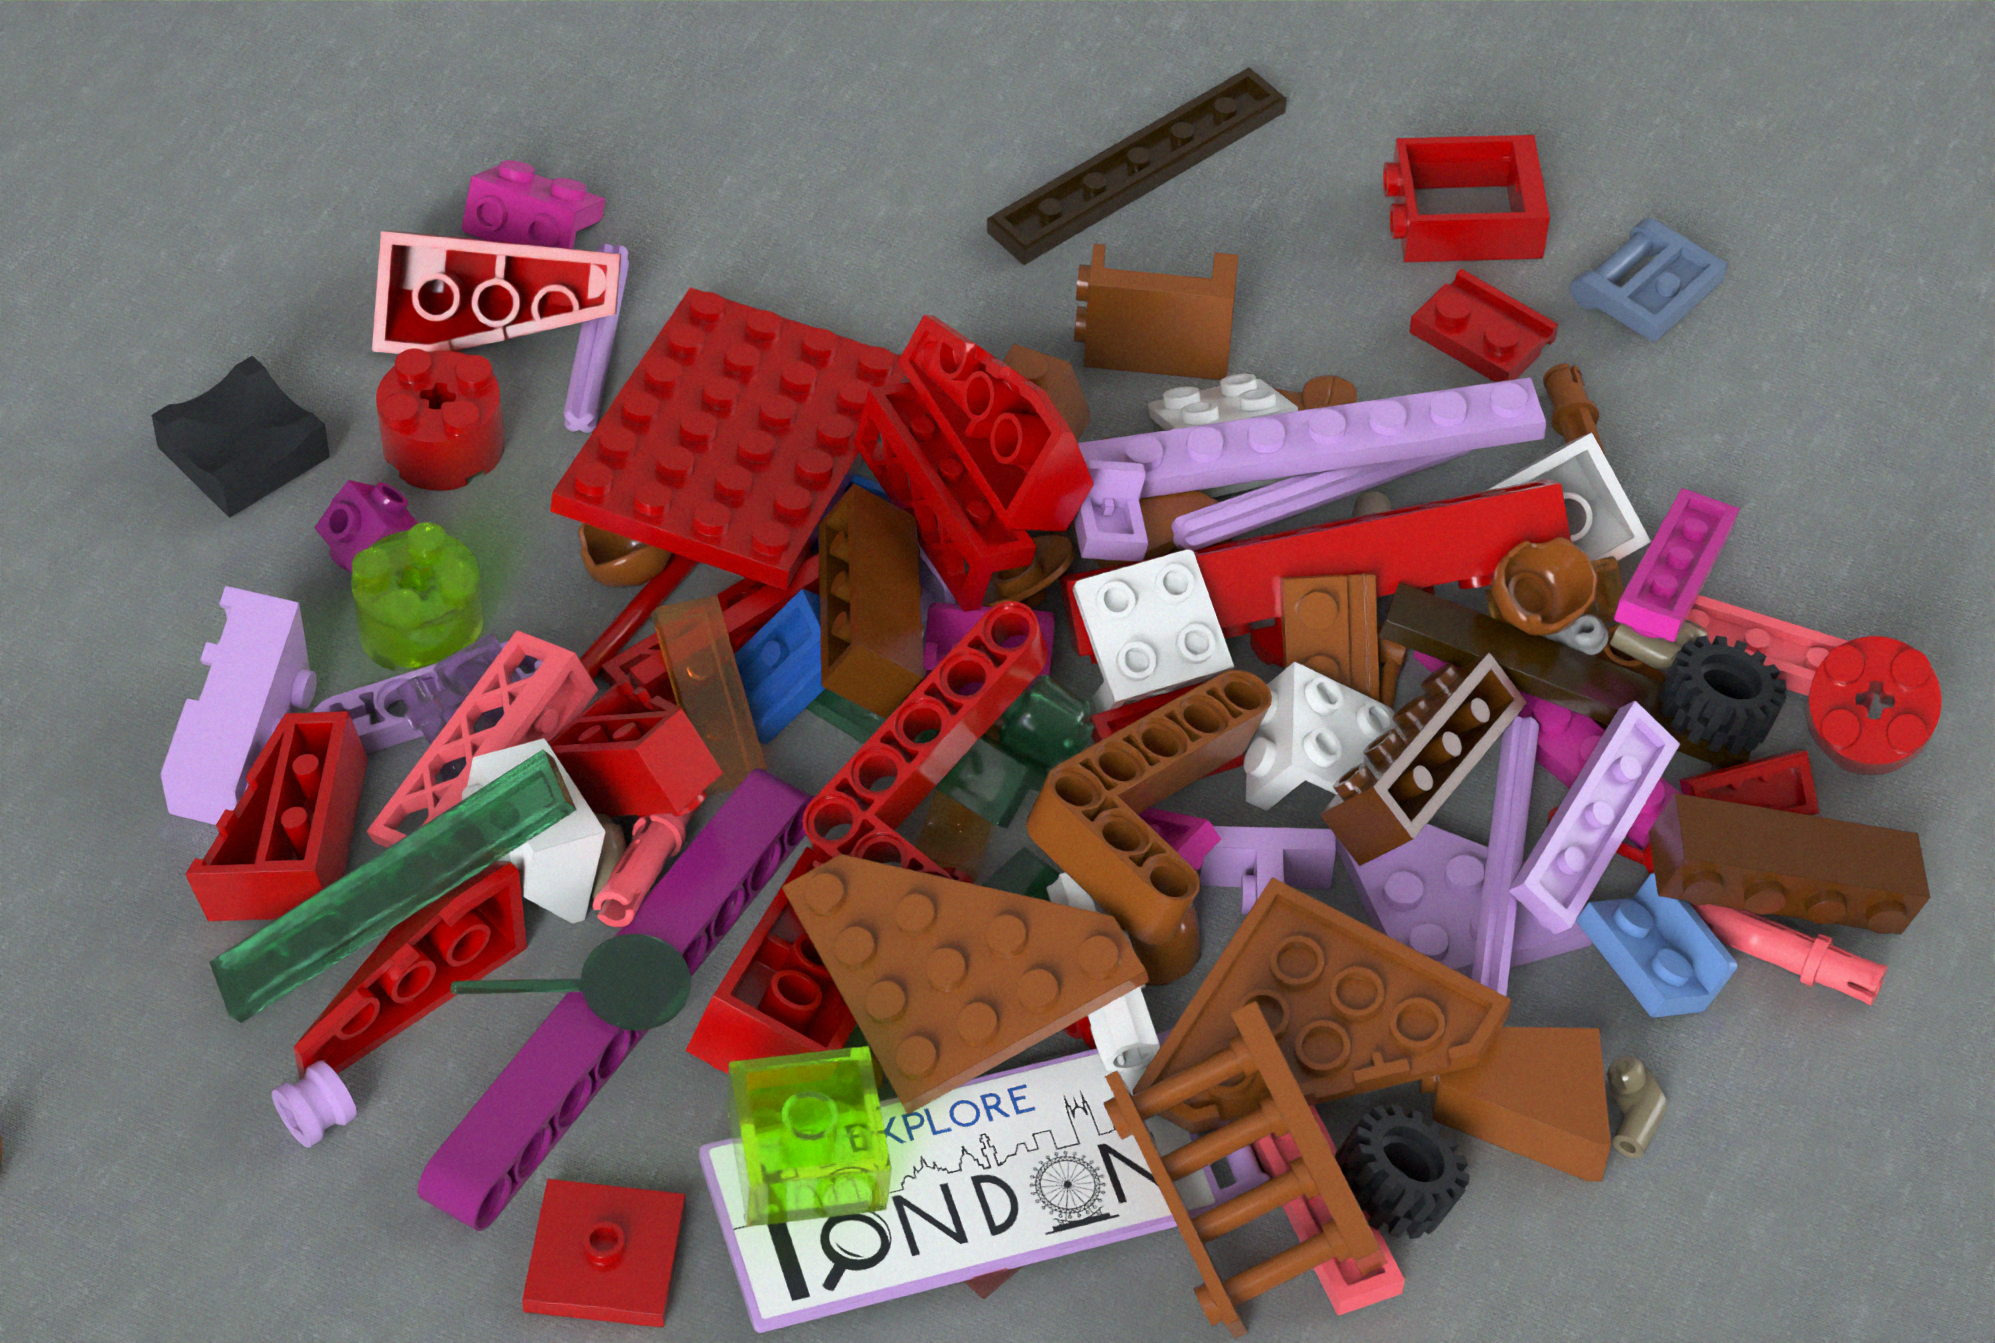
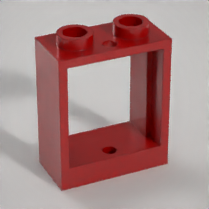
[1383,135,1550,262]

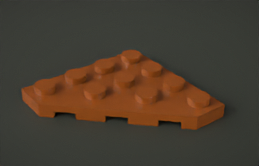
[782,854,1149,1114]
[1132,877,1512,1134]

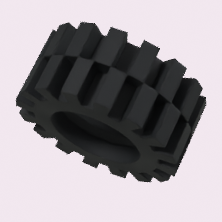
[1659,636,1787,754]
[1334,1104,1470,1239]

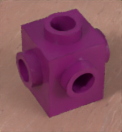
[314,479,429,584]

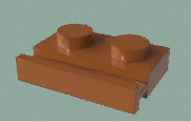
[1280,573,1380,702]

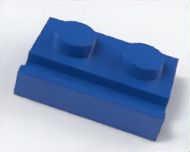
[719,589,826,745]

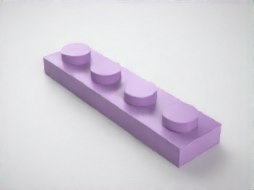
[1508,701,1680,935]

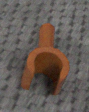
[1377,625,1408,710]

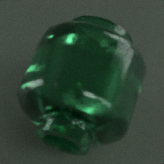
[999,674,1095,770]

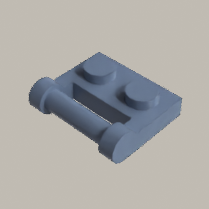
[1570,218,1728,343]

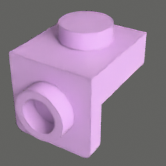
[1074,460,1148,562]

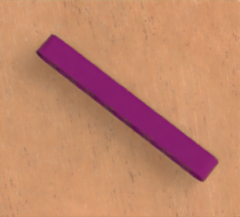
[418,768,815,1231]

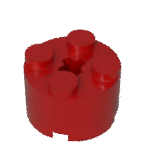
[376,348,505,491]
[1806,636,1942,775]

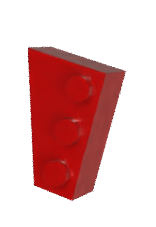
[547,678,723,818]
[185,711,368,921]

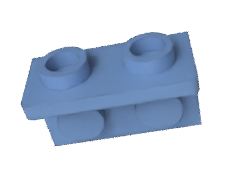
[1576,873,1737,1018]

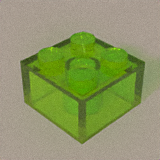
[726,1046,892,1227]

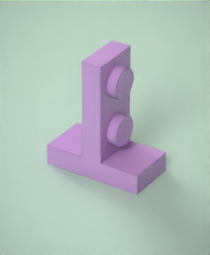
[1199,826,1336,915]

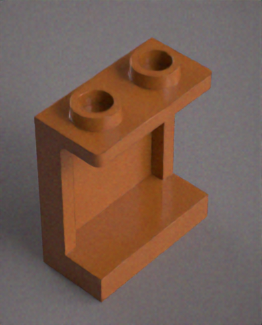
[1074,243,1239,380]

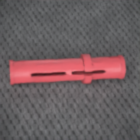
[593,804,701,927]
[1691,904,1888,1006]

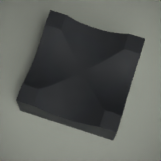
[151,355,330,518]

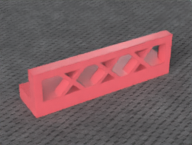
[366,630,598,884]

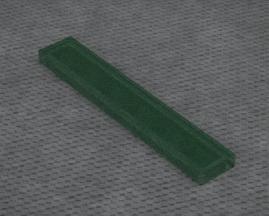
[209,749,577,1023]

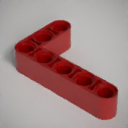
[802,601,1048,879]

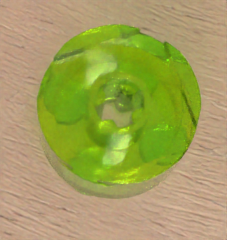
[351,522,484,671]

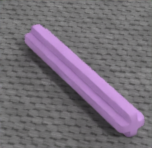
[563,243,629,433]

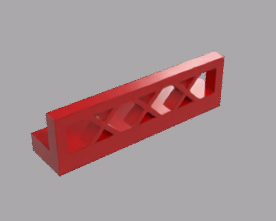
[853,382,1037,612]
[601,551,820,706]

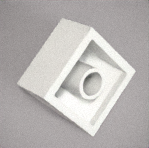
[462,738,606,924]

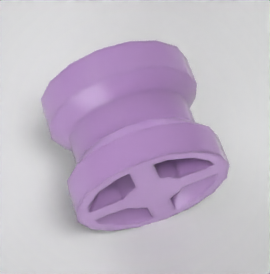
[271,1060,357,1148]

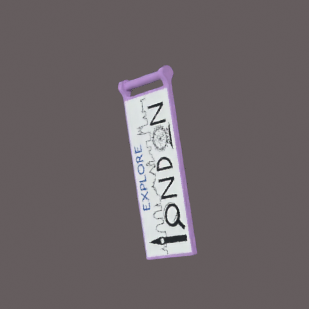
[699,1027,1271,1333]

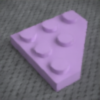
[1336,824,1592,978]

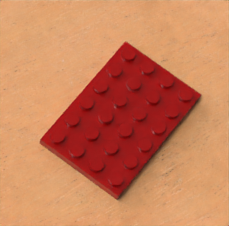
[550,287,909,591]

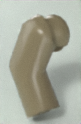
[1610,620,1708,669]
[1607,1056,1667,1158]

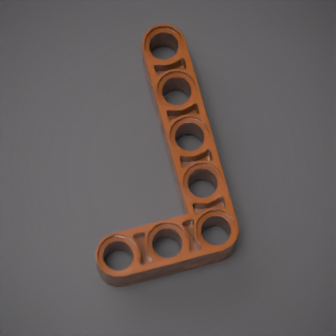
[1026,670,1272,945]

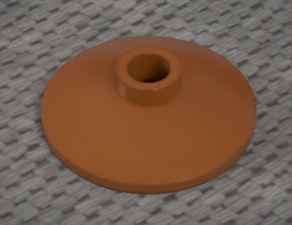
[981,534,1075,608]

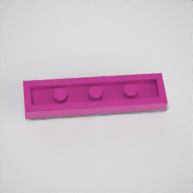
[1614,488,1740,642]

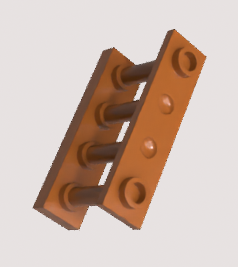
[1103,1001,1387,1339]

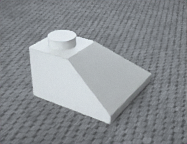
[1486,433,1651,572]

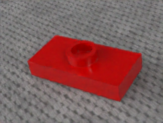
[1679,749,1820,816]

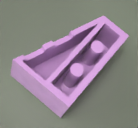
[160,586,317,825]

